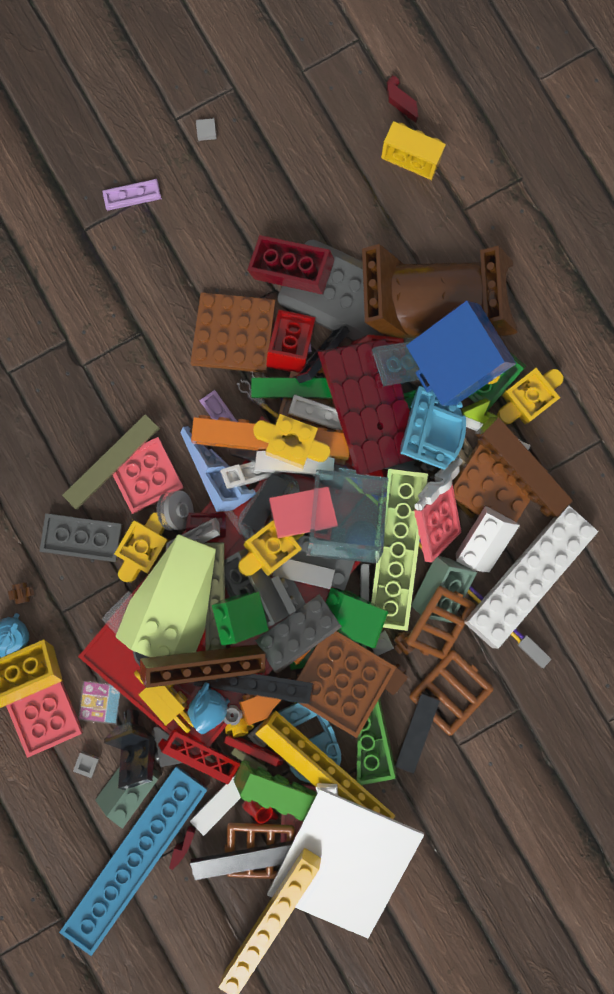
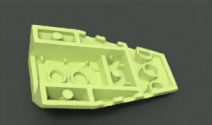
[116,534,216,657]

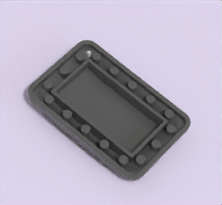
[278,240,383,341]

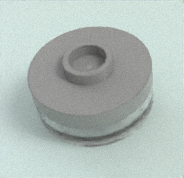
[157,491,194,530]

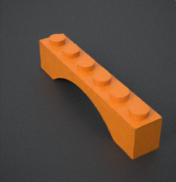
[238,675,299,725]

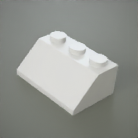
[456,506,520,572]

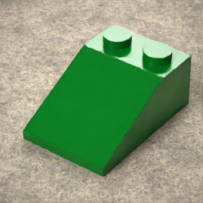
[468,351,527,412]
[326,587,389,648]

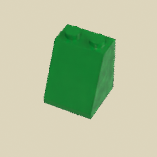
[212,592,269,645]

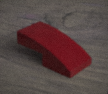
[169,826,196,870]

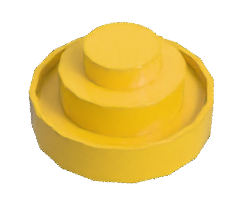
[225,714,254,737]

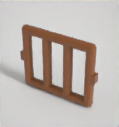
[406,586,476,659]
[409,650,494,736]
[225,823,295,879]

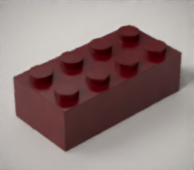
[247,235,335,295]

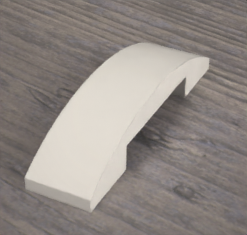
[255,451,335,478]
[220,462,283,489]

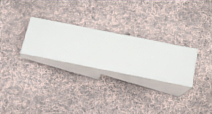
[190,772,241,836]

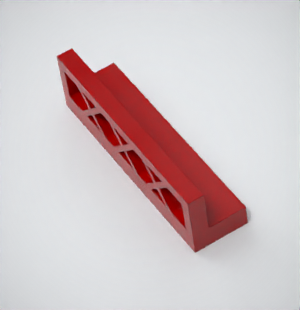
[158,729,241,785]

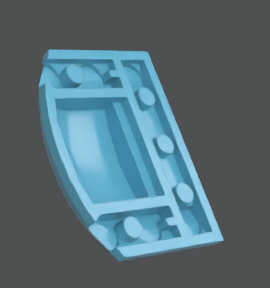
[400,386,466,470]

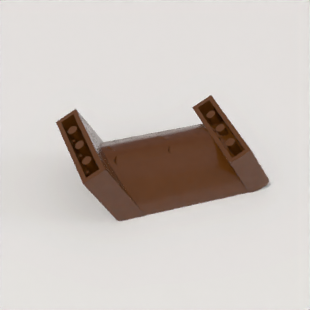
[362,244,517,338]

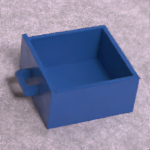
[406,301,516,406]

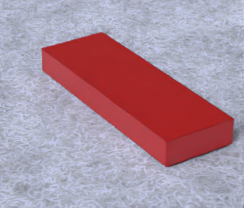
[224,735,284,766]

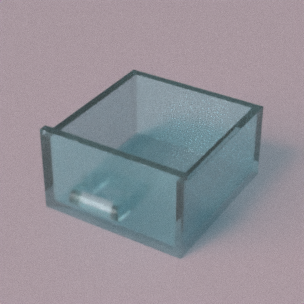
[306,468,389,563]

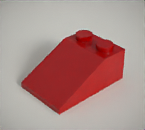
[266,310,316,373]

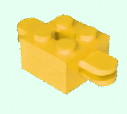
[497,368,563,425]
[253,414,330,469]
[114,512,171,582]
[238,520,305,576]
[134,670,194,733]

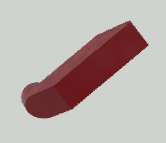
[387,75,418,123]

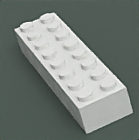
[464,506,599,648]

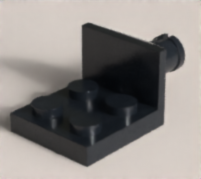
[104,709,155,790]

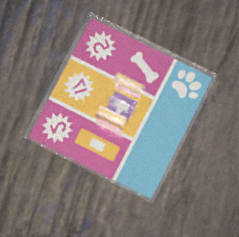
[78,681,121,725]

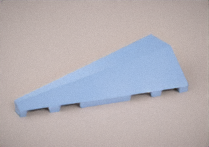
[180,426,256,512]

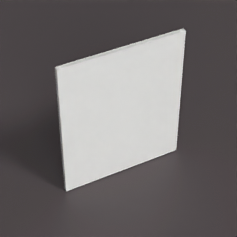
[267,788,424,938]

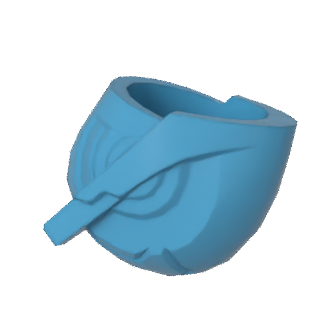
[0,613,29,658]
[187,682,230,734]

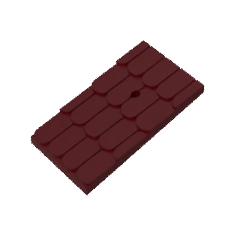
[318,339,415,475]

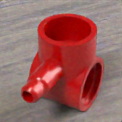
[242,800,278,823]

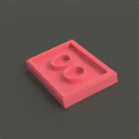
[269,487,338,538]

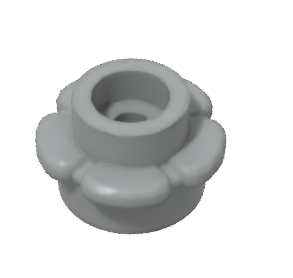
[224,705,242,725]

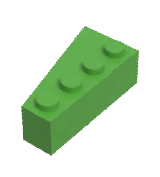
[357,698,396,785]
[233,759,317,821]

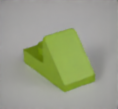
[461,398,497,424]

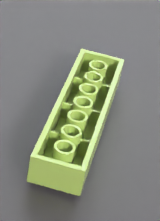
[371,469,428,631]

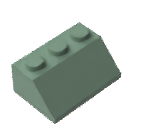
[411,556,477,623]
[95,766,162,829]

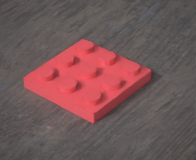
[113,437,184,514]
[414,484,461,563]
[6,681,83,758]

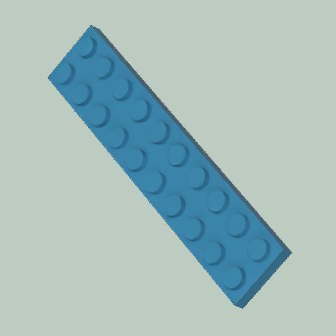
[59,766,208,956]

